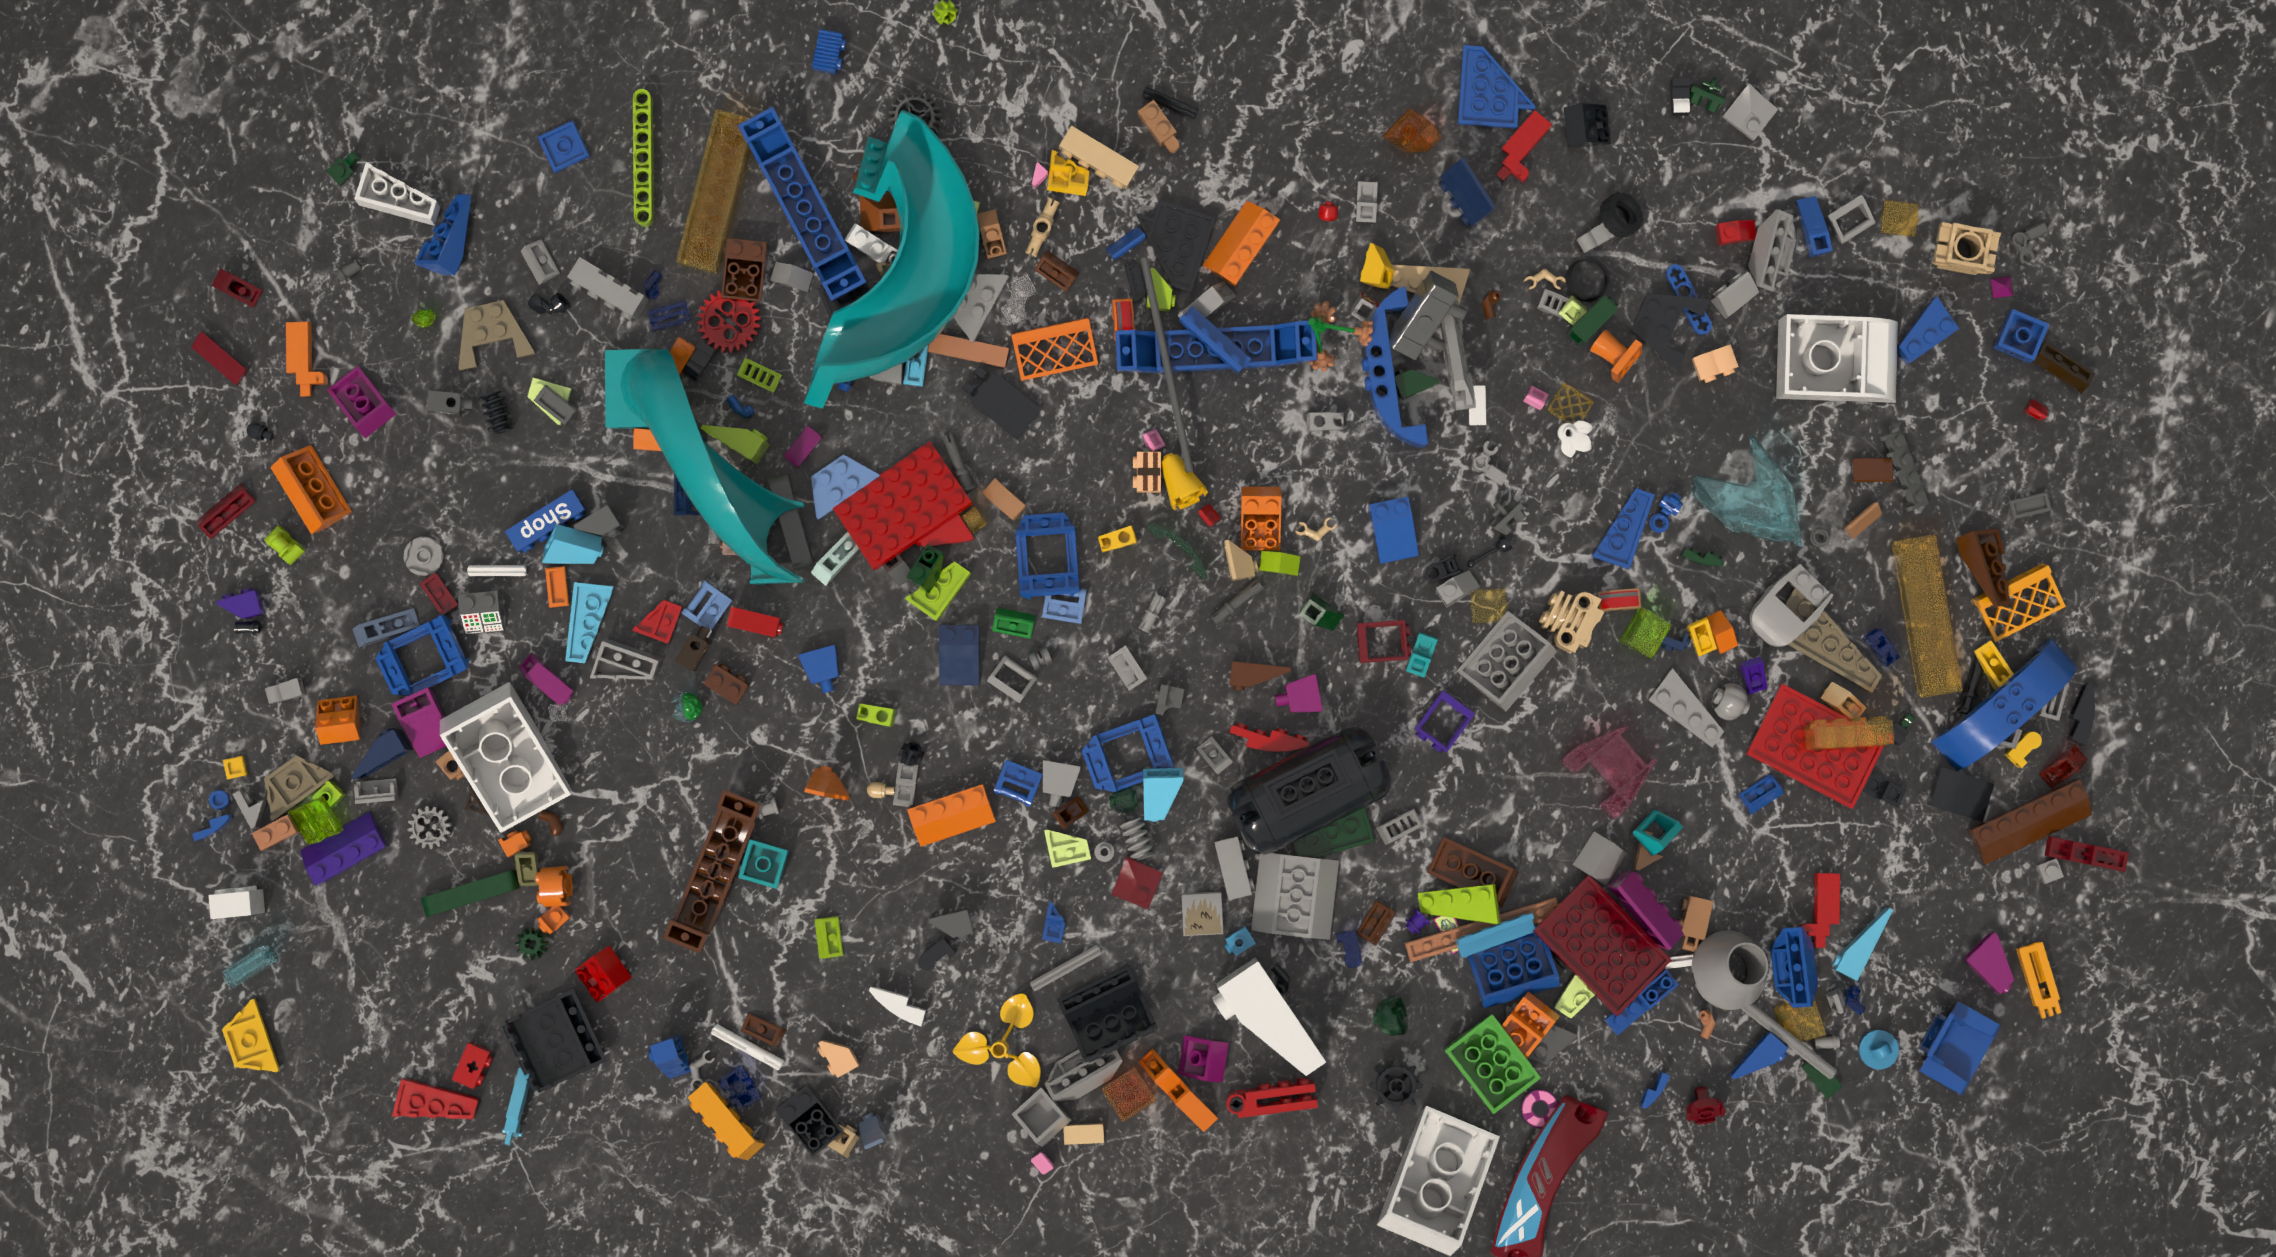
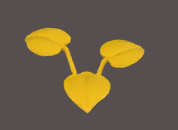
[952,993,1041,1088]

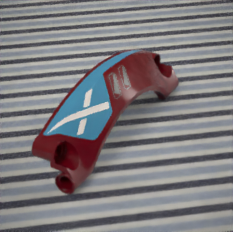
[1491,1095,1609,1257]

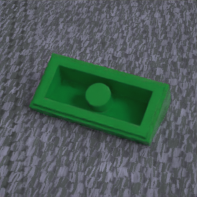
[992,608,1035,639]

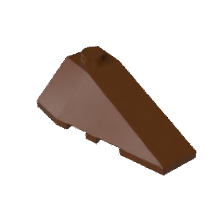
[1956,529,2010,607]

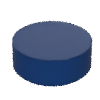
[209,790,230,810]

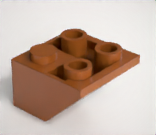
[859,192,900,233]

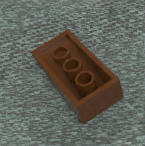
[1427,837,1519,907]

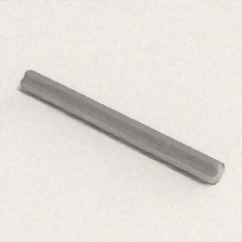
[1741,1003,1837,1079]

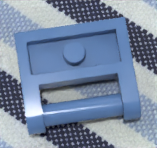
[681,580,733,631]
[1042,588,1087,624]

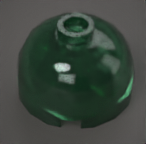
[1373,996,1408,1036]

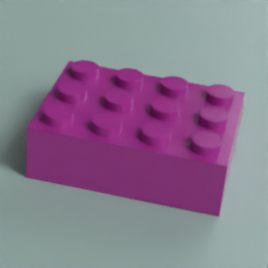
[1607,870,1684,950]

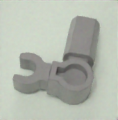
[1472,441,1508,486]

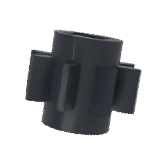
[898,742,925,766]

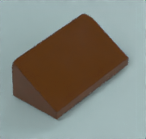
[1034,251,1079,292]
[1851,458,1893,482]
[1356,900,1396,946]

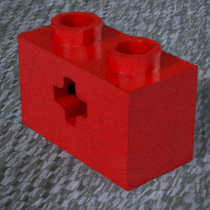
[452,1042,494,1089]

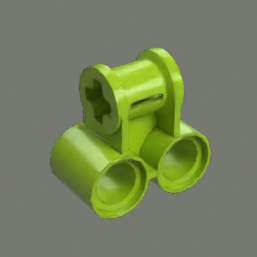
[264,525,305,565]

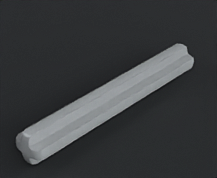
[1030,945,1102,991]

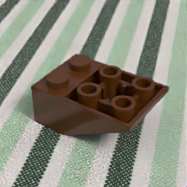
[721,238,769,302]

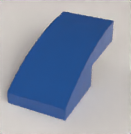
[192,814,234,841]
[1639,1071,1670,1109]

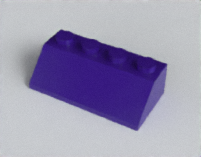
[300,812,389,886]

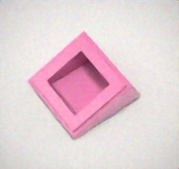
[1032,162,1048,189]
[1031,1151,1054,1174]

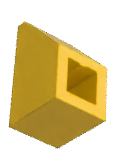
[1360,243,1395,289]

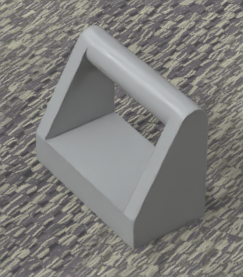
[1825,194,1875,244]
[987,655,1038,703]

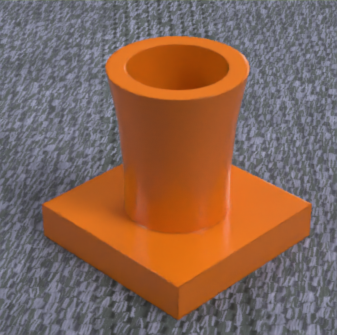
[1590,329,1642,383]

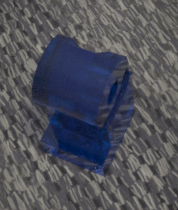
[1862,628,1900,667]
[1335,930,1362,968]

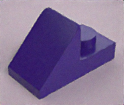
[1739,657,1767,695]

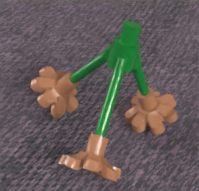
[1308,301,1373,372]

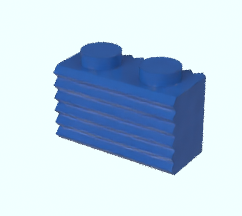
[812,29,847,75]

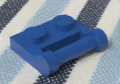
[993,760,1043,807]

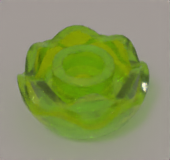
[411,309,436,327]

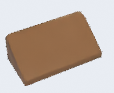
[1843,502,1882,539]

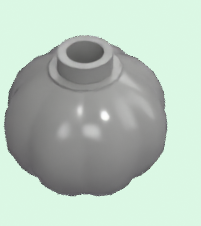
[1712,683,1750,720]

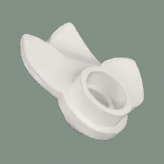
[1557,420,1593,458]

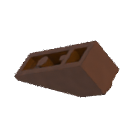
[1229,661,1291,691]

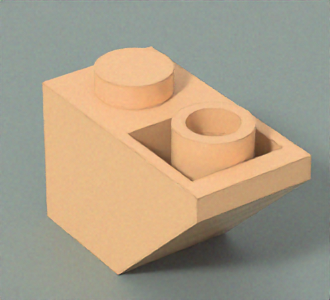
[818,1039,860,1078]

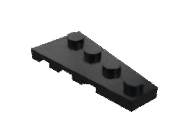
[817,278,881,319]

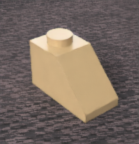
[1821,682,1867,722]

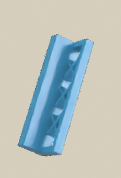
[1454,912,1535,958]

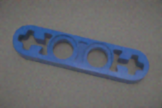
[1665,264,1712,335]

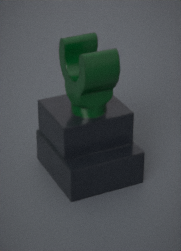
[1882,713,1915,746]

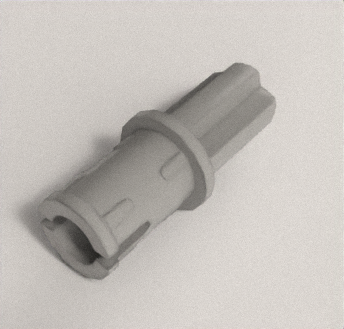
[1138,594,1166,633]

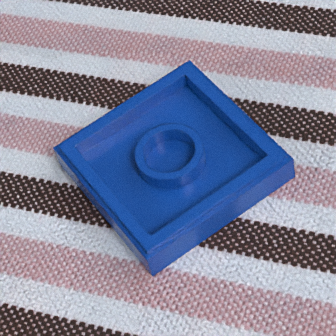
[537,120,591,173]

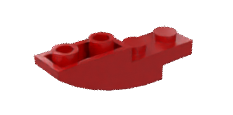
[1229,723,1310,752]

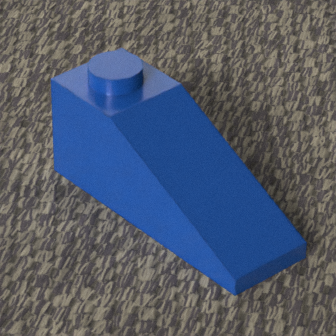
[1728,1031,1788,1079]

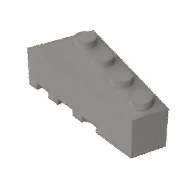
[567,257,650,321]

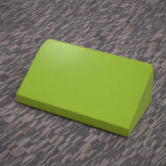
[815,916,843,959]

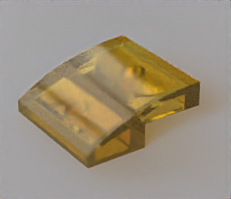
[1774,999,1826,1046]

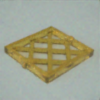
[1547,383,1594,424]

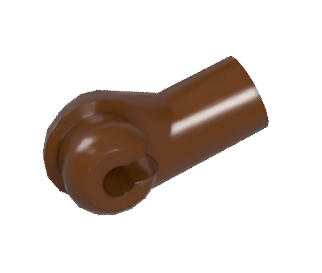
[1482,290,1501,319]

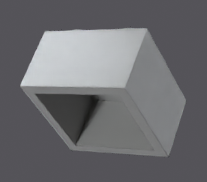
[1012,1088,1071,1147]

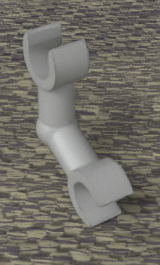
[689,1050,716,1090]

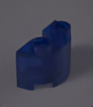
[718,1065,761,1111]

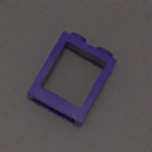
[1414,690,1475,753]

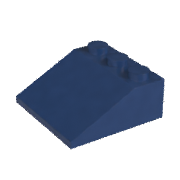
[1438,157,1496,229]

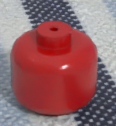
[1318,201,1338,221]

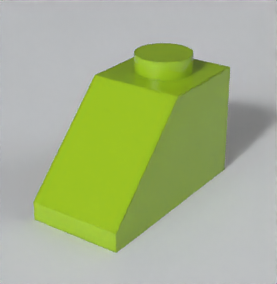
[1146,268,1176,312]

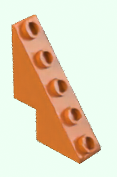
[1139,1048,1218,1132]

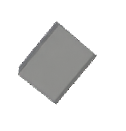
[1572,832,1627,886]

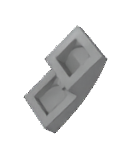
[1356,181,1378,223]
[893,763,918,808]

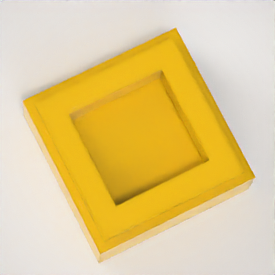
[223,756,248,779]

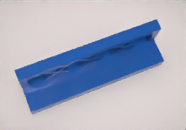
[1179,306,1251,374]

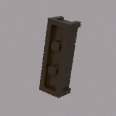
[2033,341,2095,394]

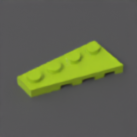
[1418,884,1501,924]

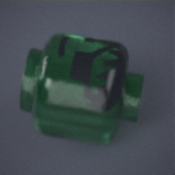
[1109,786,1138,814]

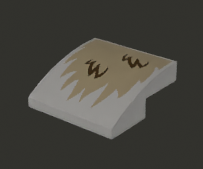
[1181,891,1223,936]

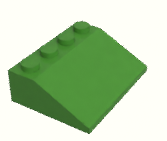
[1443,1014,1541,1114]

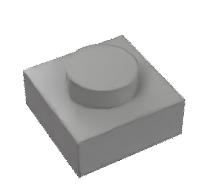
[2036,858,2064,884]

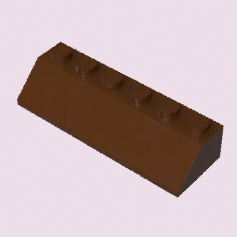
[1967,779,2092,865]

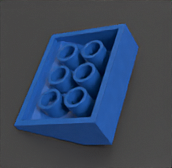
[1467,925,1560,1009]

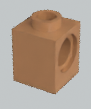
[436,751,465,780]

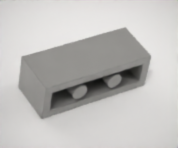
[1214,836,1254,900]

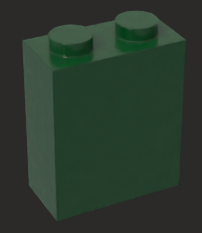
[1567,295,1618,347]

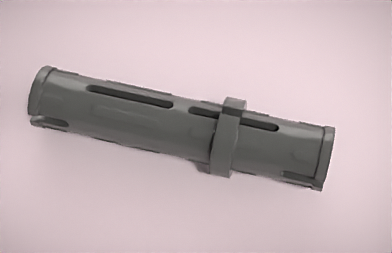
[1210,579,1264,626]

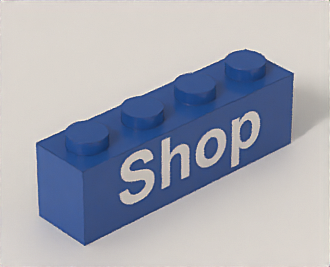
[505,490,587,553]

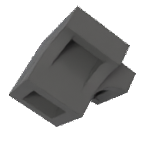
[1154,684,1184,715]

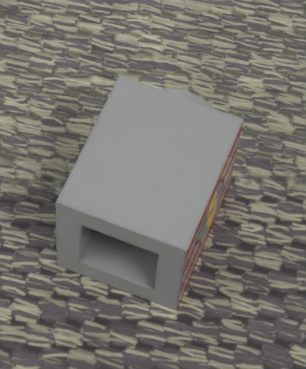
[1350,293,1378,321]

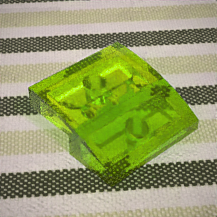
[288,796,344,845]

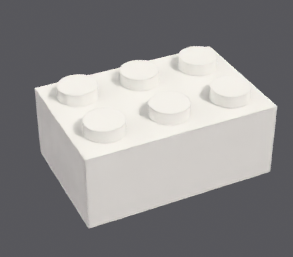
[209,886,265,919]

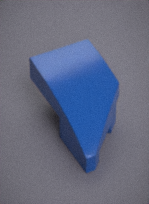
[1042,902,1065,944]

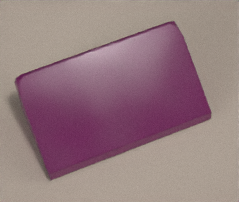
[783,426,823,469]

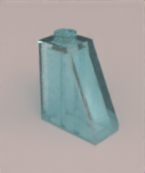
[222,945,278,988]

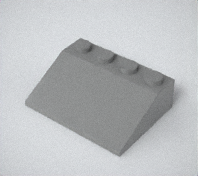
[1457,611,1557,711]

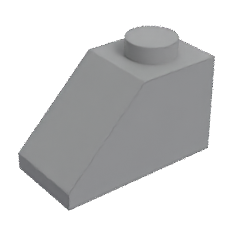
[1436,570,1480,608]

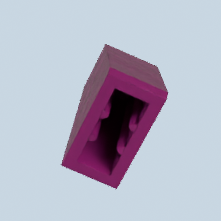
[519,652,573,706]
[1963,931,2014,994]

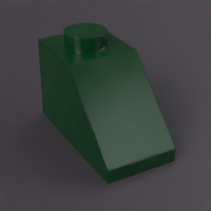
[1395,368,1439,401]

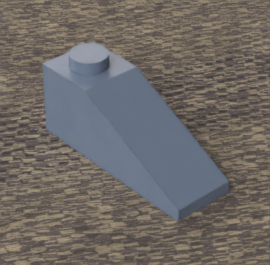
[353,608,420,648]
[859,1112,888,1150]

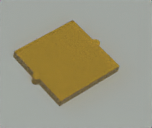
[1880,200,1919,237]
[1469,589,1508,623]

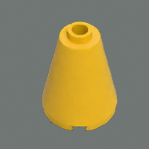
[1161,453,1208,510]

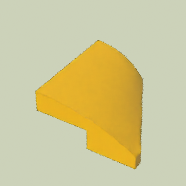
[1047,150,1089,196]

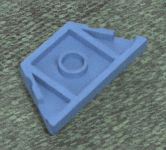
[811,455,880,520]

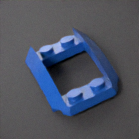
[1015,512,1079,600]
[375,615,470,696]
[1082,714,1175,792]

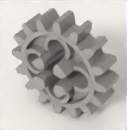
[407,806,452,849]

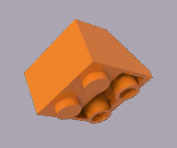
[315,695,361,745]

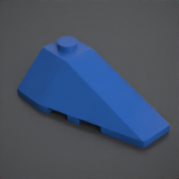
[414,194,471,275]

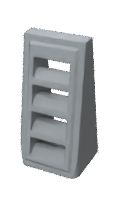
[1537,289,1568,320]
[1377,809,1423,845]
[1826,988,1846,1014]

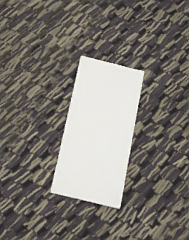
[1469,386,1486,425]

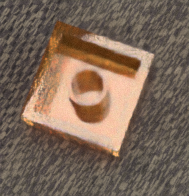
[1101,1065,1156,1122]

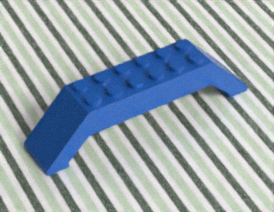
[738,107,867,301]
[1115,321,1317,373]

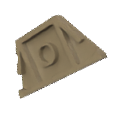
[264,755,336,822]

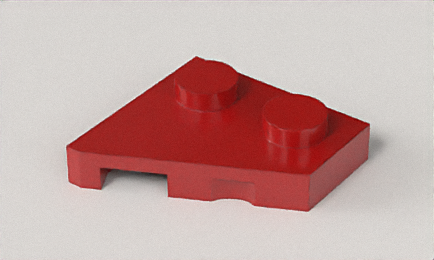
[632,600,683,644]

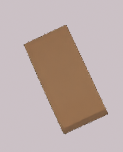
[982,478,1027,521]

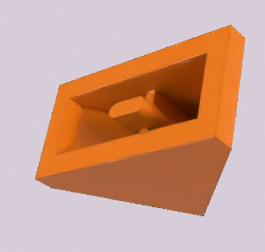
[1707,610,1738,654]

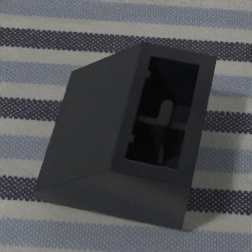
[1563,103,1611,148]

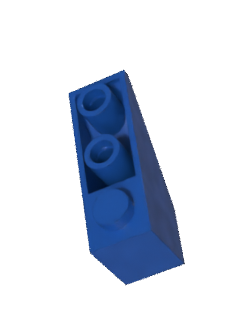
[1796,196,1833,258]

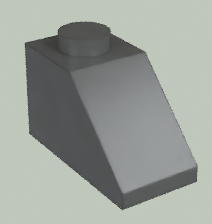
[883,555,911,587]

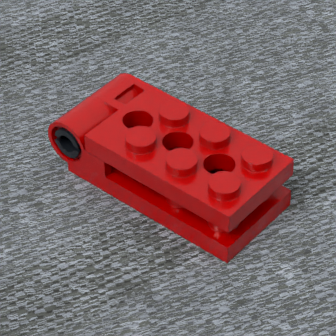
[1225,1077,1318,1118]

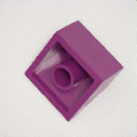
[1178,1035,1229,1082]

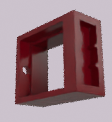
[1356,620,1411,663]

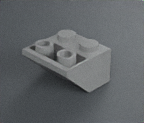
[1711,272,1759,319]

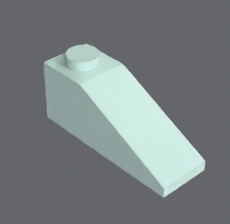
[811,532,859,586]

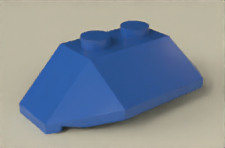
[1770,927,1818,1008]

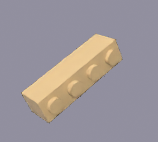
[1059,126,1139,189]

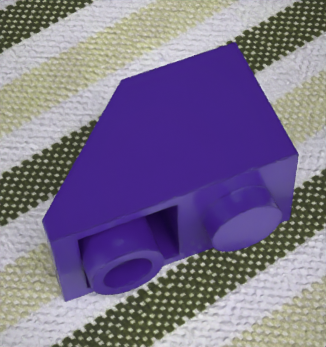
[217,588,266,619]

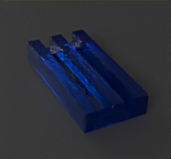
[647,301,691,331]

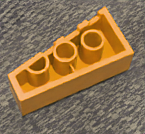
[688,1082,765,1160]

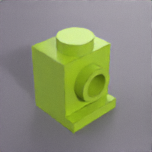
[312,780,346,811]

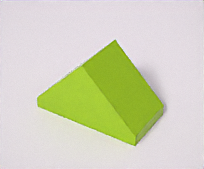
[1259,551,1301,576]

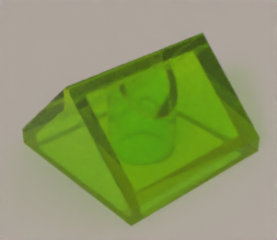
[1619,608,1672,659]

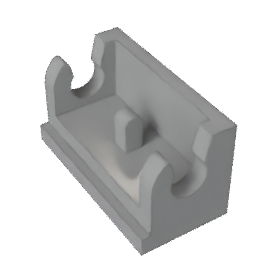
[1108,646,1147,691]
[354,778,399,804]

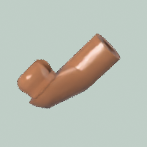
[1699,1010,1716,1040]

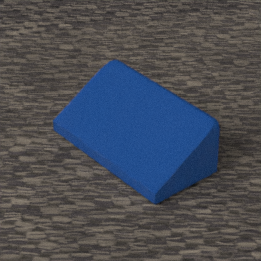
[1106,227,1146,261]
[1738,773,1784,814]

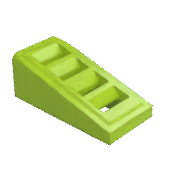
[737,358,782,393]

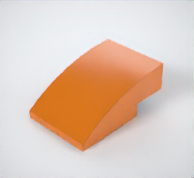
[1501,991,1560,1059]

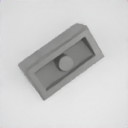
[521,239,560,285]

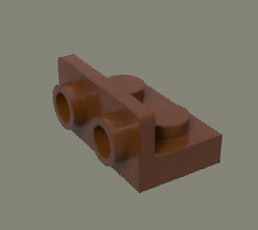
[703,663,750,705]

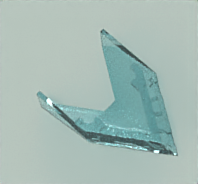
[1692,434,1802,547]

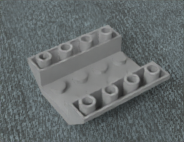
[1251,853,1339,940]

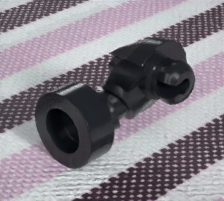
[528,293,571,315]

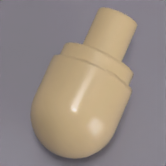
[867,782,895,798]

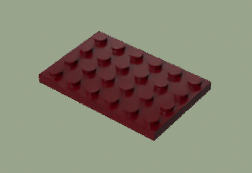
[1533,875,1672,1016]

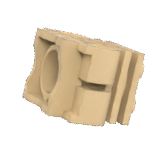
[1932,222,2001,275]
[1539,590,1604,654]

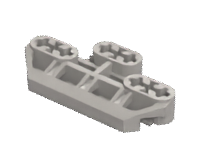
[1440,300,1476,411]

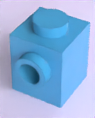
[1224,926,1256,956]

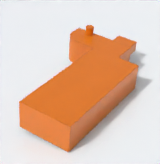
[286,322,328,397]

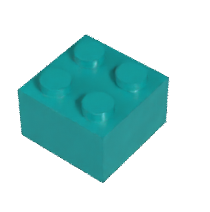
[738,839,790,889]

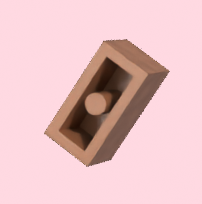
[252,814,301,851]

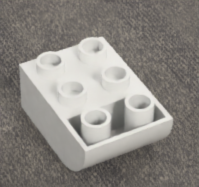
[1776,314,1898,403]

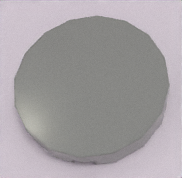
[403,537,444,576]

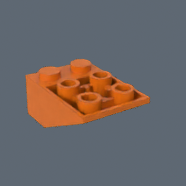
[1241,487,1282,551]

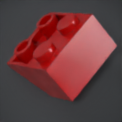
[574,945,632,1003]

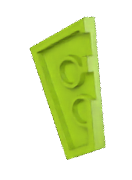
[904,561,972,622]

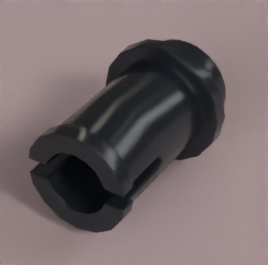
[234,620,261,636]

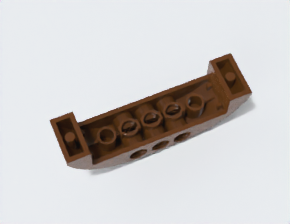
[663,789,761,953]

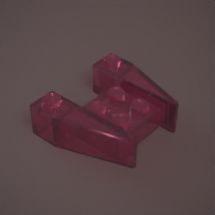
[1559,726,1657,820]

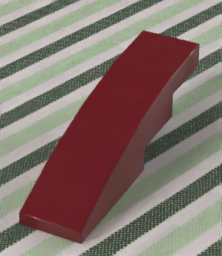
[2044,836,2129,872]

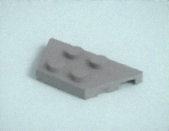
[954,274,1009,343]

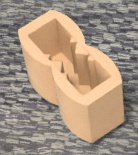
[1692,344,1739,383]

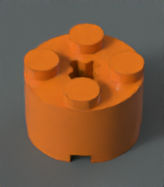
[535,866,573,907]

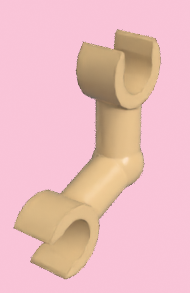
[1523,269,1566,290]
[1295,517,1337,541]

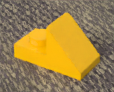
[1686,617,1717,657]

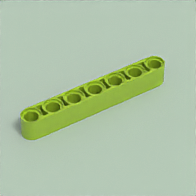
[633,89,654,227]

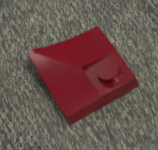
[1111,857,1163,910]

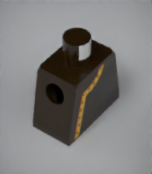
[675,626,712,672]

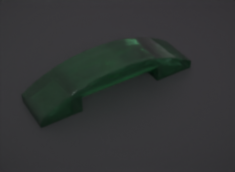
[1146,524,1207,581]

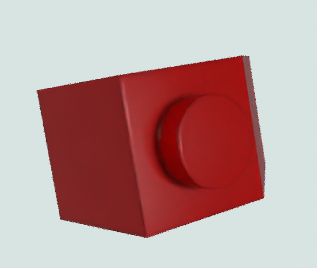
[1715,220,1757,246]

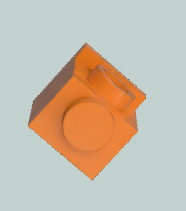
[498,830,532,857]

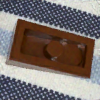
[741,1013,787,1047]

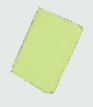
[1559,295,1587,326]

